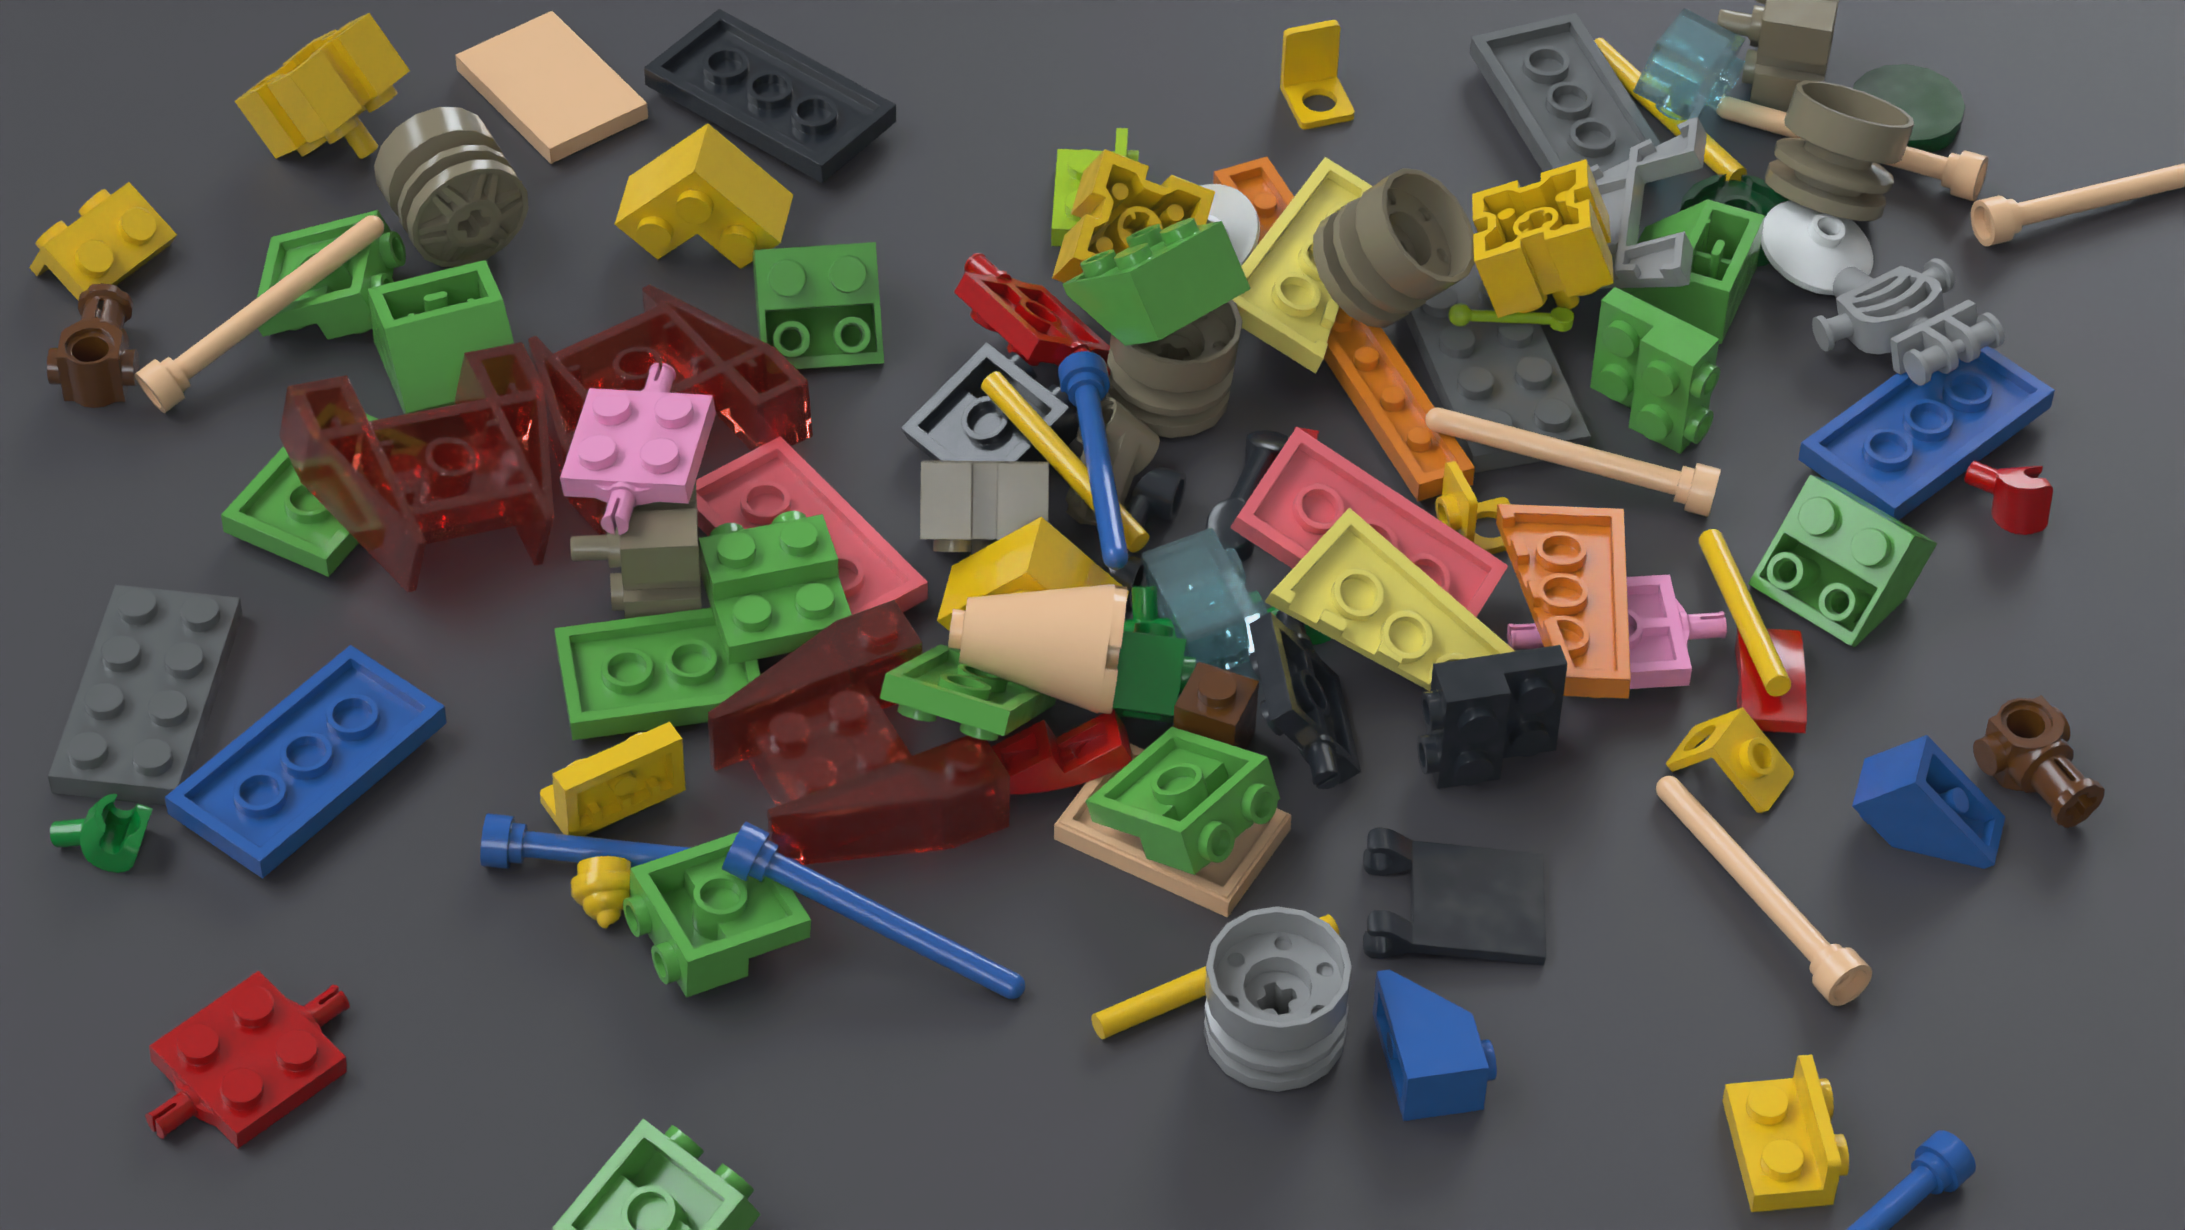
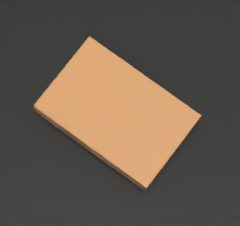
[455,11,648,164]
[1054,744,1292,918]

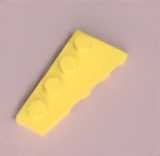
[1232,157,1372,374]
[1265,508,1515,691]

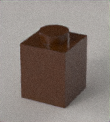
[1173,661,1259,750]

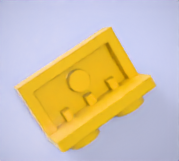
[29,182,177,301]

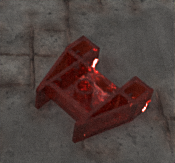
[528,284,813,535]
[279,342,554,592]
[708,600,1010,865]

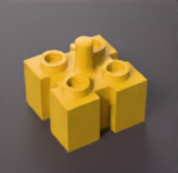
[235,13,410,159]
[1052,149,1215,283]
[1472,159,1614,318]

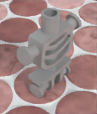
[1812,258,2005,385]

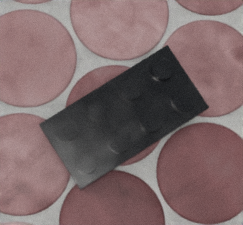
[644,9,896,183]

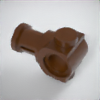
[47,283,140,408]
[1973,695,2105,828]

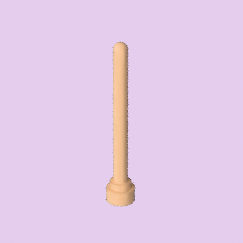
[1715,96,1988,201]
[1971,163,2185,246]
[134,215,384,413]
[1425,407,1721,517]
[1656,776,1872,1006]

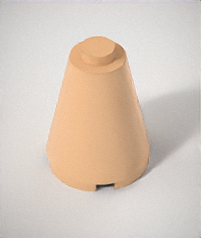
[948,584,1128,714]

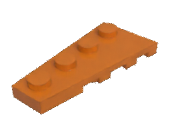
[1496,504,1631,699]

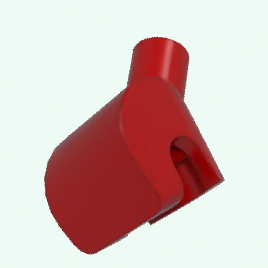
[1965,461,2053,535]

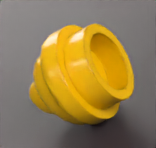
[571,856,631,929]

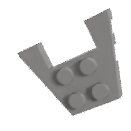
[1590,117,1707,289]

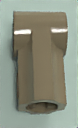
[1065,398,1160,526]

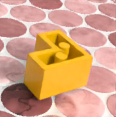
[614,123,793,269]
[937,517,1129,631]

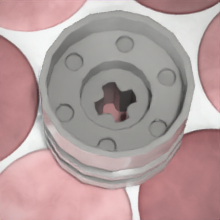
[1204,906,1352,1092]

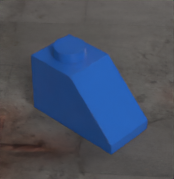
[1852,735,2006,869]
[1372,969,1497,1121]

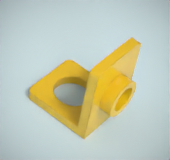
[1280,20,1355,130]
[1435,461,1510,554]
[1666,707,1794,813]

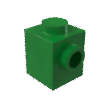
[1112,622,1196,724]

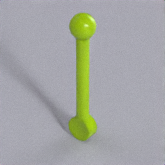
[1448,303,1574,332]

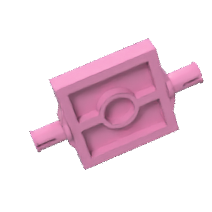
[560,363,716,535]
[1507,574,1727,689]

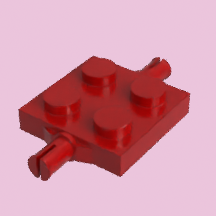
[954,253,1110,376]
[145,971,350,1149]

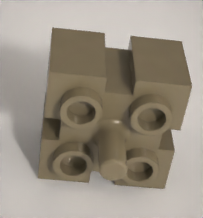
[1716,0,1839,112]
[920,460,1049,554]
[570,481,702,619]

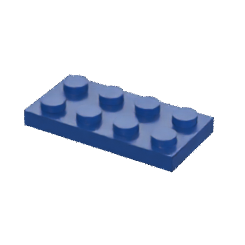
[1798,346,2055,520]
[165,645,447,879]

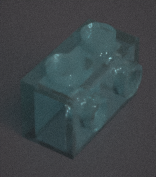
[1633,8,1746,121]
[1141,528,1267,670]

